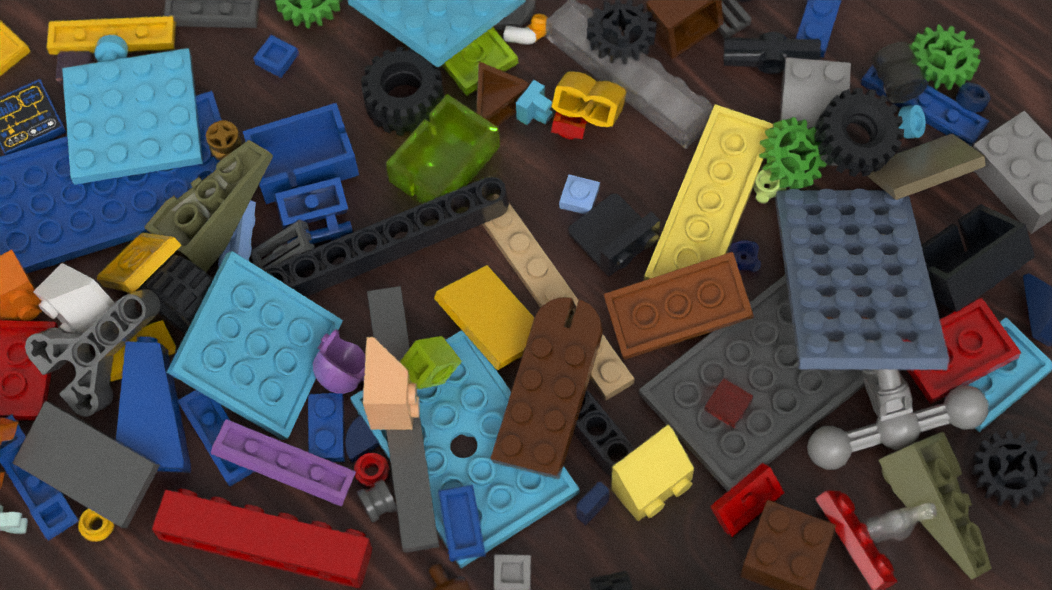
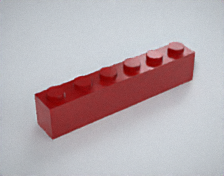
[152,489,373,589]

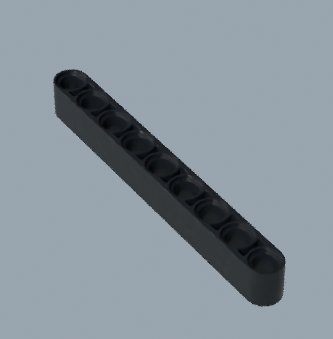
[263,177,509,297]

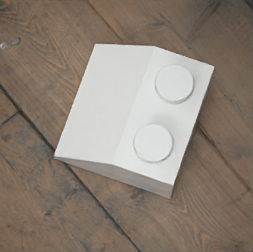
[33,263,119,334]

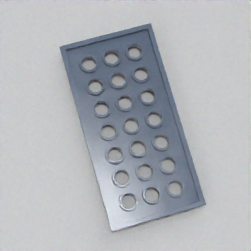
[775,189,949,370]

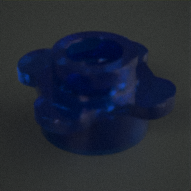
[727,240,761,272]

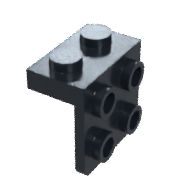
[568,193,660,277]

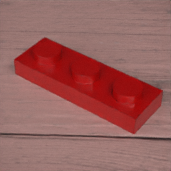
[816,491,898,590]

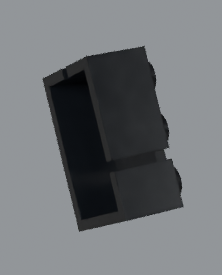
[921,204,1035,312]

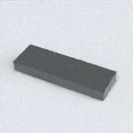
[163,0,260,28]

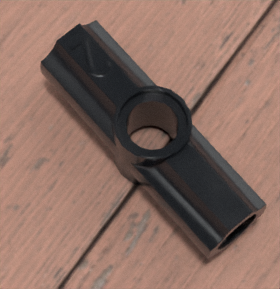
[724,32,821,74]

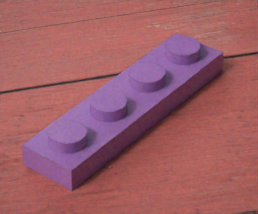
[211,419,356,507]

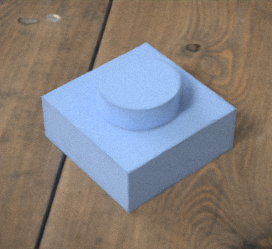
[559,174,600,215]

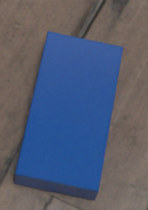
[438,484,486,562]

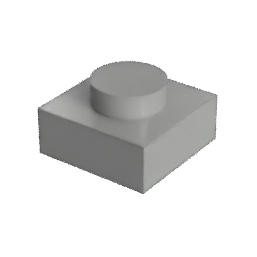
[494,555,531,590]

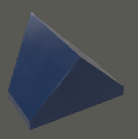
[1023,273,1052,347]

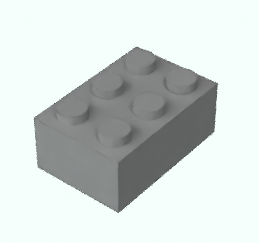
[973,111,1052,234]

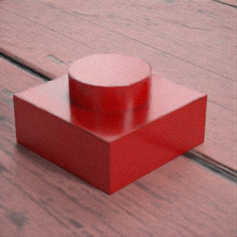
[551,111,588,139]

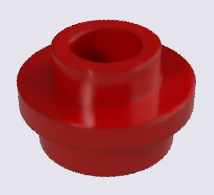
[354,453,389,487]

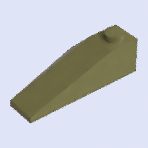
[144,140,273,272]
[879,432,992,579]

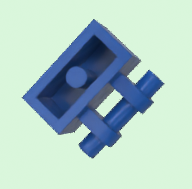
[274,177,353,244]

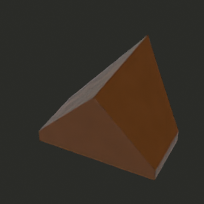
[476,61,529,138]

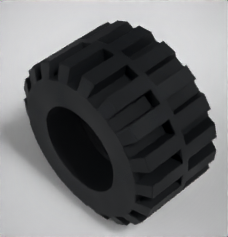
[361,47,444,136]
[140,254,213,334]

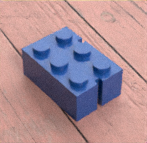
[242,103,359,204]

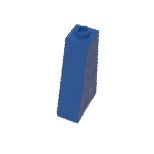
[116,337,191,473]

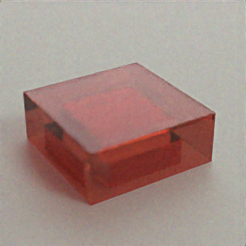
[705,378,753,428]

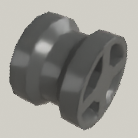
[357,479,397,523]

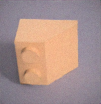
[363,337,420,430]

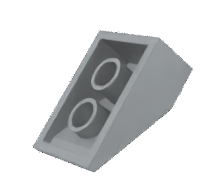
[779,58,851,166]

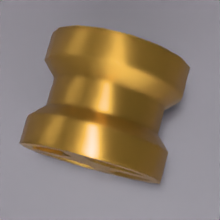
[206,120,242,161]

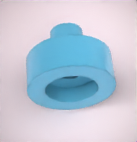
[95,35,128,62]
[898,105,926,139]

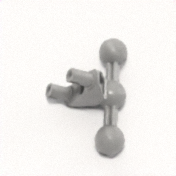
[808,339,988,470]

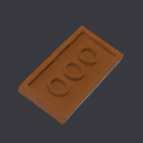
[604,252,755,360]

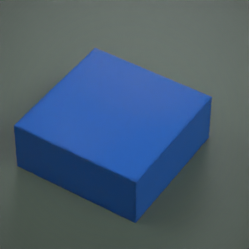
[254,35,299,78]

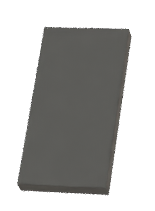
[12,401,160,528]

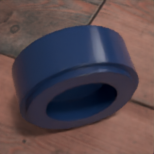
[956,83,990,112]

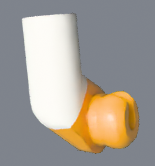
[504,14,549,45]

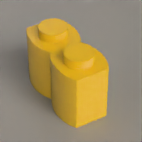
[552,72,627,127]

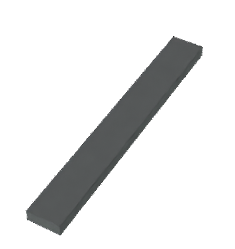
[367,286,439,553]

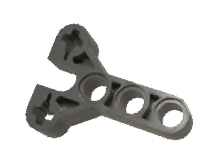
[25,289,160,416]

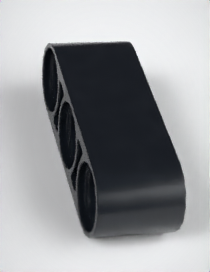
[574,389,634,477]

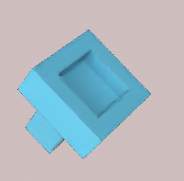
[516,80,553,125]

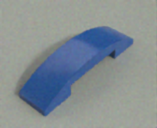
[0,414,79,541]

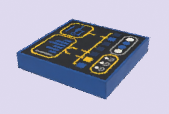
[0,79,66,155]

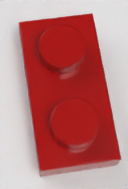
[710,463,784,537]

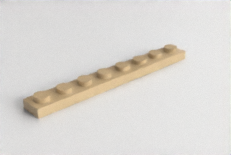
[482,176,634,401]

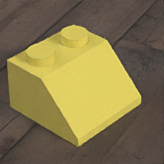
[611,425,694,521]

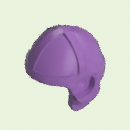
[313,329,366,394]

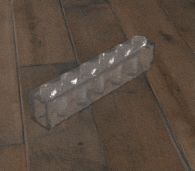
[546,0,713,149]

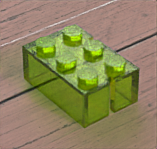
[386,94,500,204]

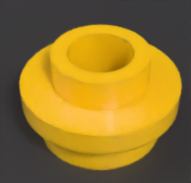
[78,509,114,542]

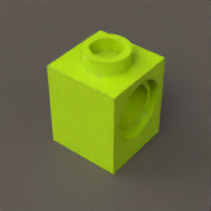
[400,336,462,389]

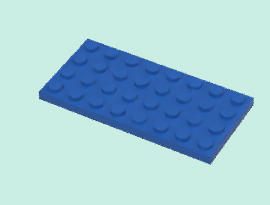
[0,91,229,273]

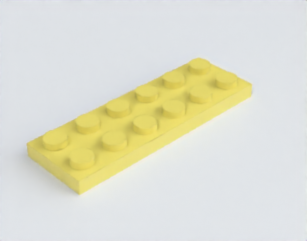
[644,104,773,281]

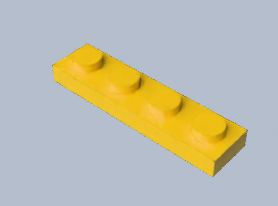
[47,16,176,55]

